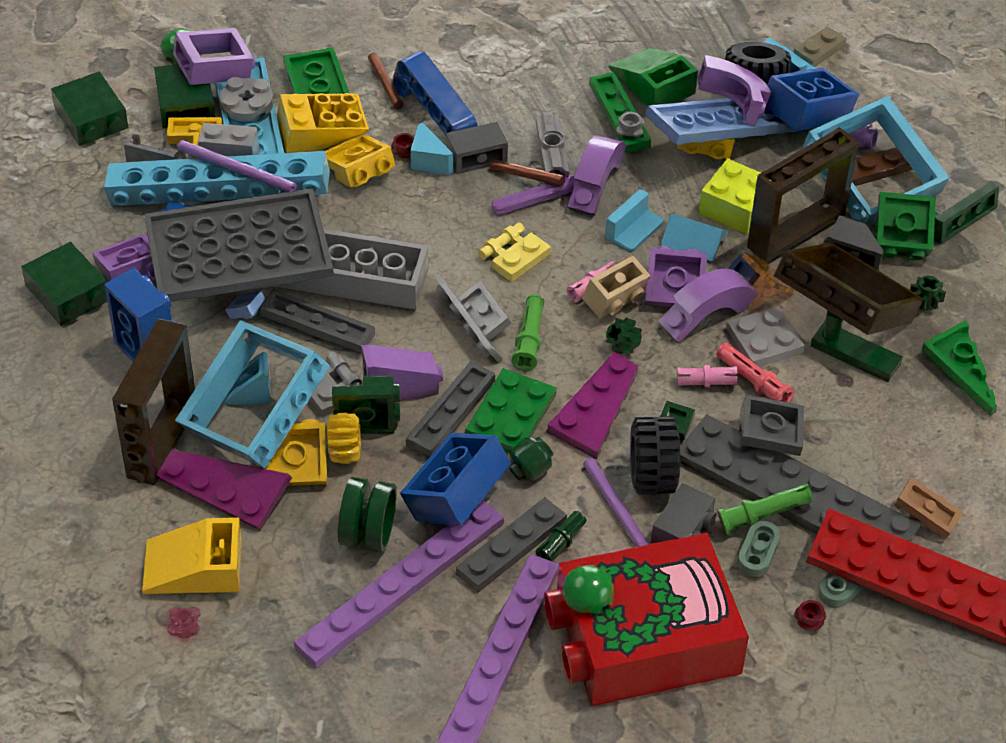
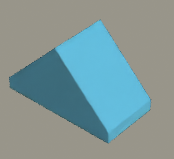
[411,123,453,175]
[223,351,271,405]

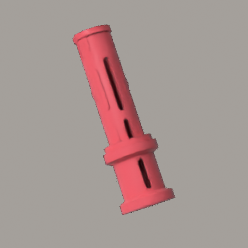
[716,342,795,403]

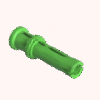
[511,294,545,371]
[717,483,813,535]

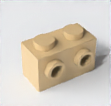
[582,256,651,319]

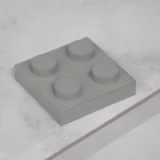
[726,306,805,367]

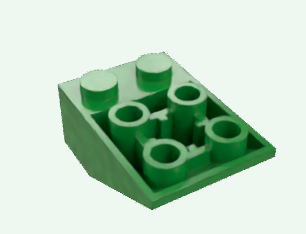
[608,47,698,107]

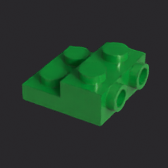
[874,192,936,261]

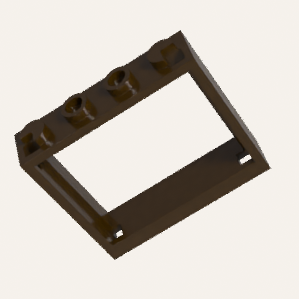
[747,127,859,263]
[774,242,924,335]
[112,318,195,485]

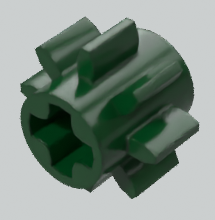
[910,275,946,310]
[606,318,642,354]

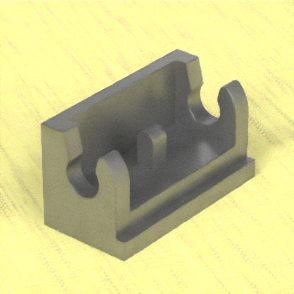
[124,133,187,162]

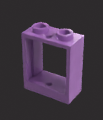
[173,28,255,85]

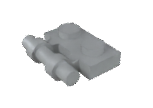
[292,351,362,418]

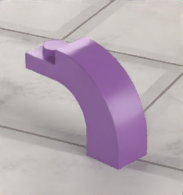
[697,55,771,126]
[568,135,626,215]
[659,269,759,342]

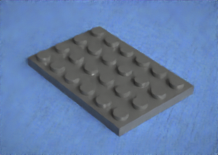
[144,189,334,302]

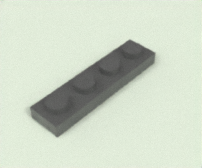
[259,289,375,354]
[406,361,495,457]
[456,497,567,593]

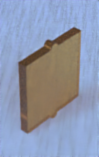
[742,253,795,295]

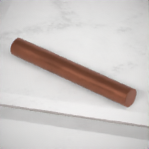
[368,52,404,109]
[490,160,565,186]

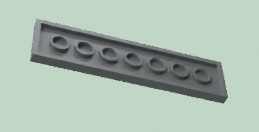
[680,414,921,542]

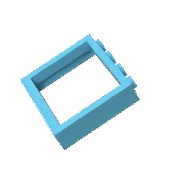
[803,96,949,227]
[175,320,330,469]

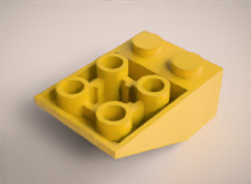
[277,93,369,153]
[142,518,242,594]

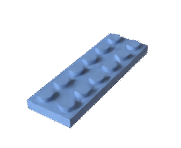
[645,98,796,145]

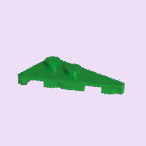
[921,320,997,416]

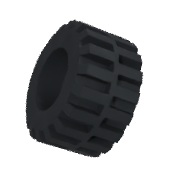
[725,42,791,84]
[630,416,680,494]

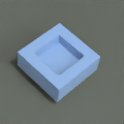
[225,291,265,319]

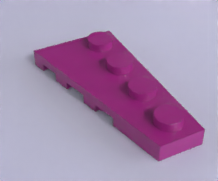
[547,352,638,460]
[156,450,292,531]

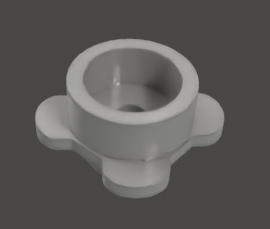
[616,112,645,137]

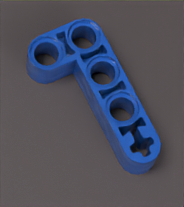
[393,50,478,135]

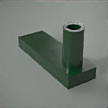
[934,181,999,244]
[810,310,903,382]

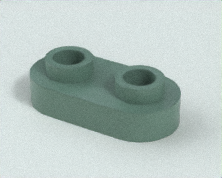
[738,521,780,577]
[819,573,866,608]

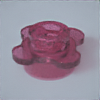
[167,607,201,638]

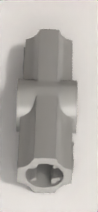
[536,112,569,178]

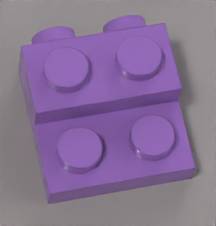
[92,234,156,282]
[645,246,707,307]

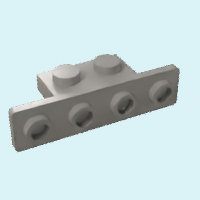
[434,273,512,362]

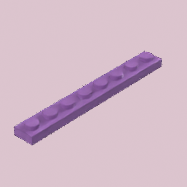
[294,500,504,669]
[437,554,558,743]

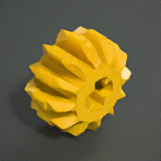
[327,412,362,464]

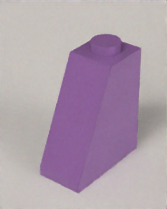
[361,344,443,401]

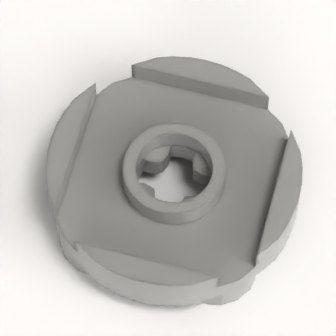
[220,77,274,122]

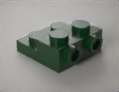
[332,376,400,434]

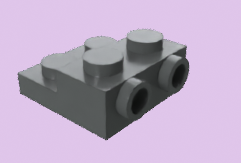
[739,394,804,456]

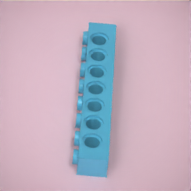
[104,151,330,206]

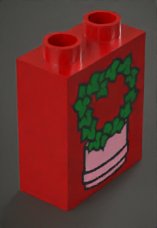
[544,533,749,706]

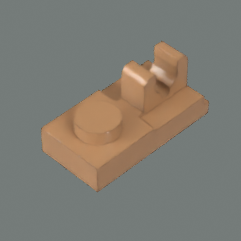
[895,477,963,539]

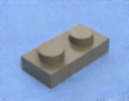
[794,26,847,67]

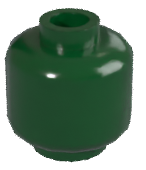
[508,437,554,482]

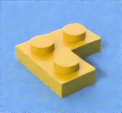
[167,117,223,159]

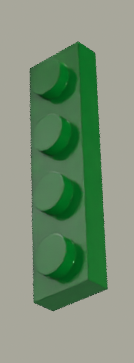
[589,72,652,153]

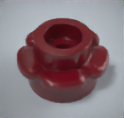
[391,133,414,158]
[794,600,826,630]

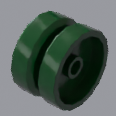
[337,476,397,552]

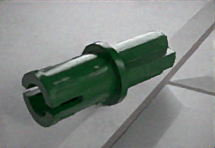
[535,511,587,562]

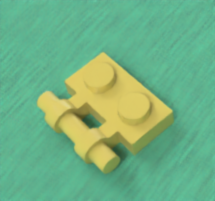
[478,222,551,282]

